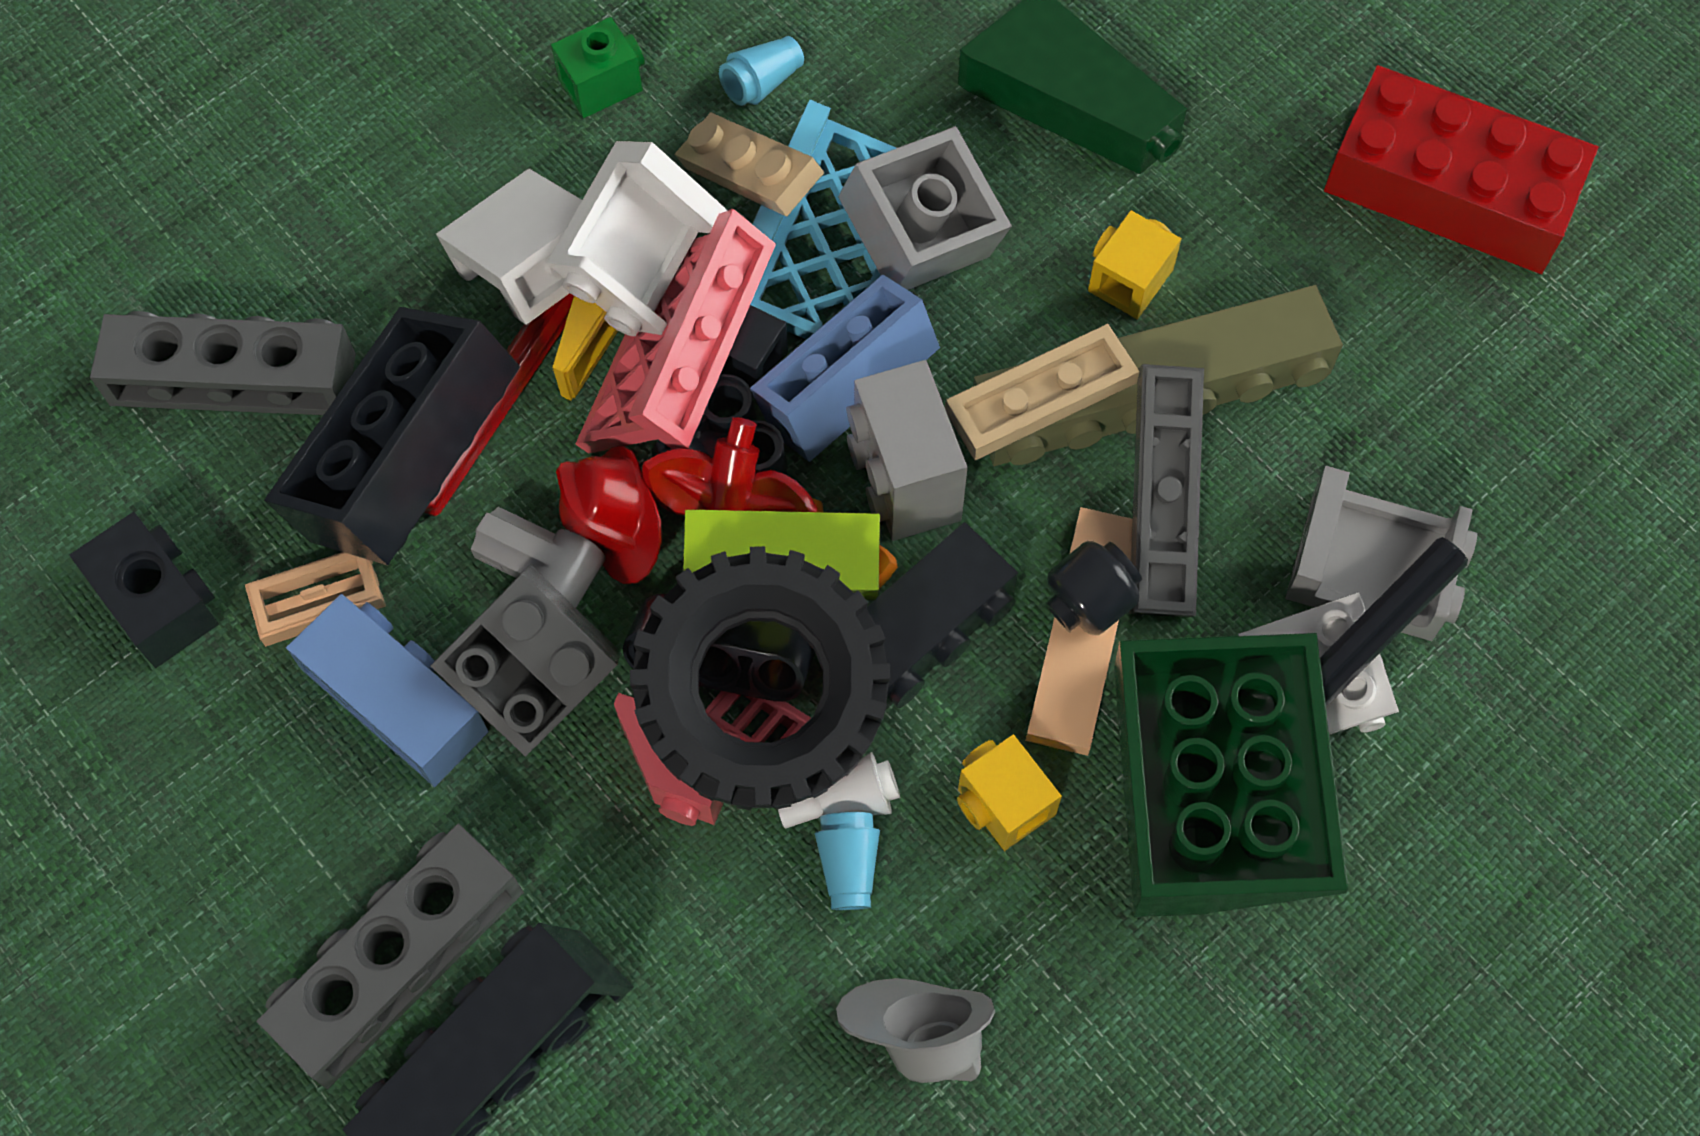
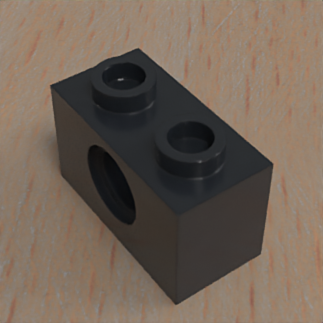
[69,511,219,668]

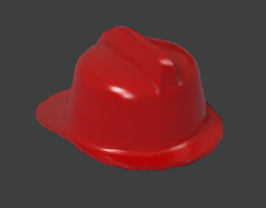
[556,446,662,584]

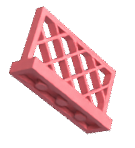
[575,209,776,454]

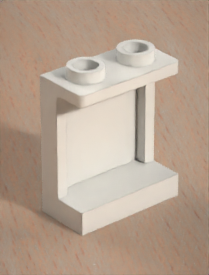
[546,141,728,336]
[436,169,582,325]

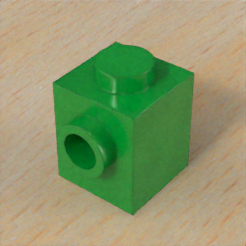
[551,17,645,119]

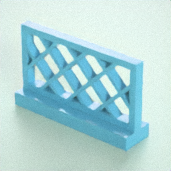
[750,100,896,340]

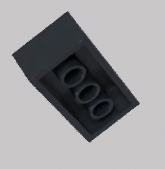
[264,307,520,565]

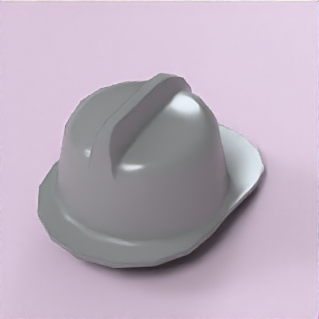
[836,978,995,1083]

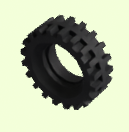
[630,546,890,810]

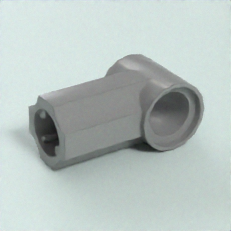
[471,507,606,608]

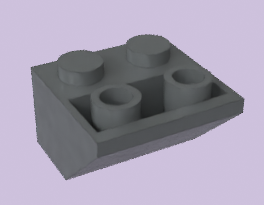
[431,564,621,757]

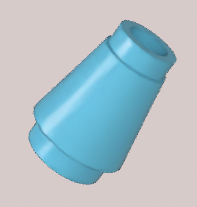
[719,36,804,106]
[814,812,880,910]

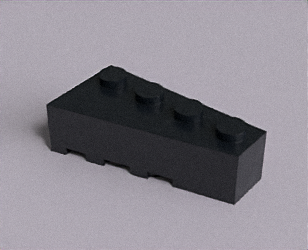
[342,923,634,1136]

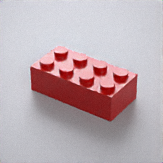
[1324,65,1599,275]

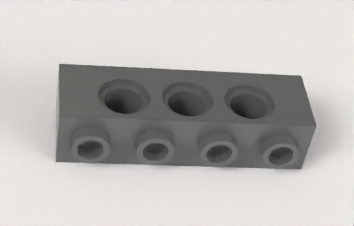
[90,311,356,415]
[256,823,524,1089]

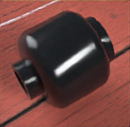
[1045,541,1142,635]

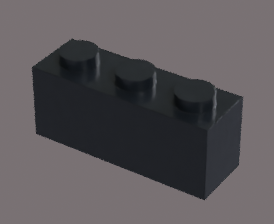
[867,522,1018,711]

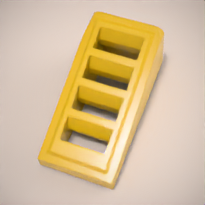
[552,296,618,401]

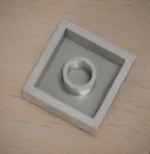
[838,126,1012,290]
[846,360,967,541]

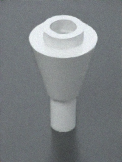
[778,752,900,829]

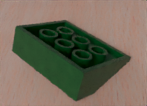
[1114,633,1349,917]

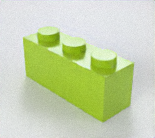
[683,510,880,600]

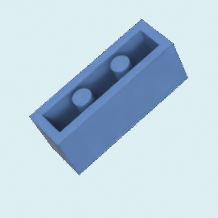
[750,275,940,462]
[286,593,489,787]

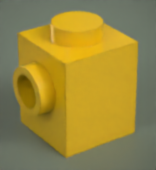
[1088,210,1182,320]
[957,734,1062,851]

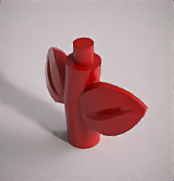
[642,417,818,515]

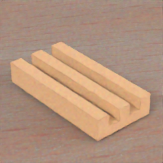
[245,552,386,647]

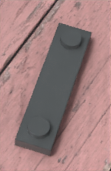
[1129,364,1204,617]

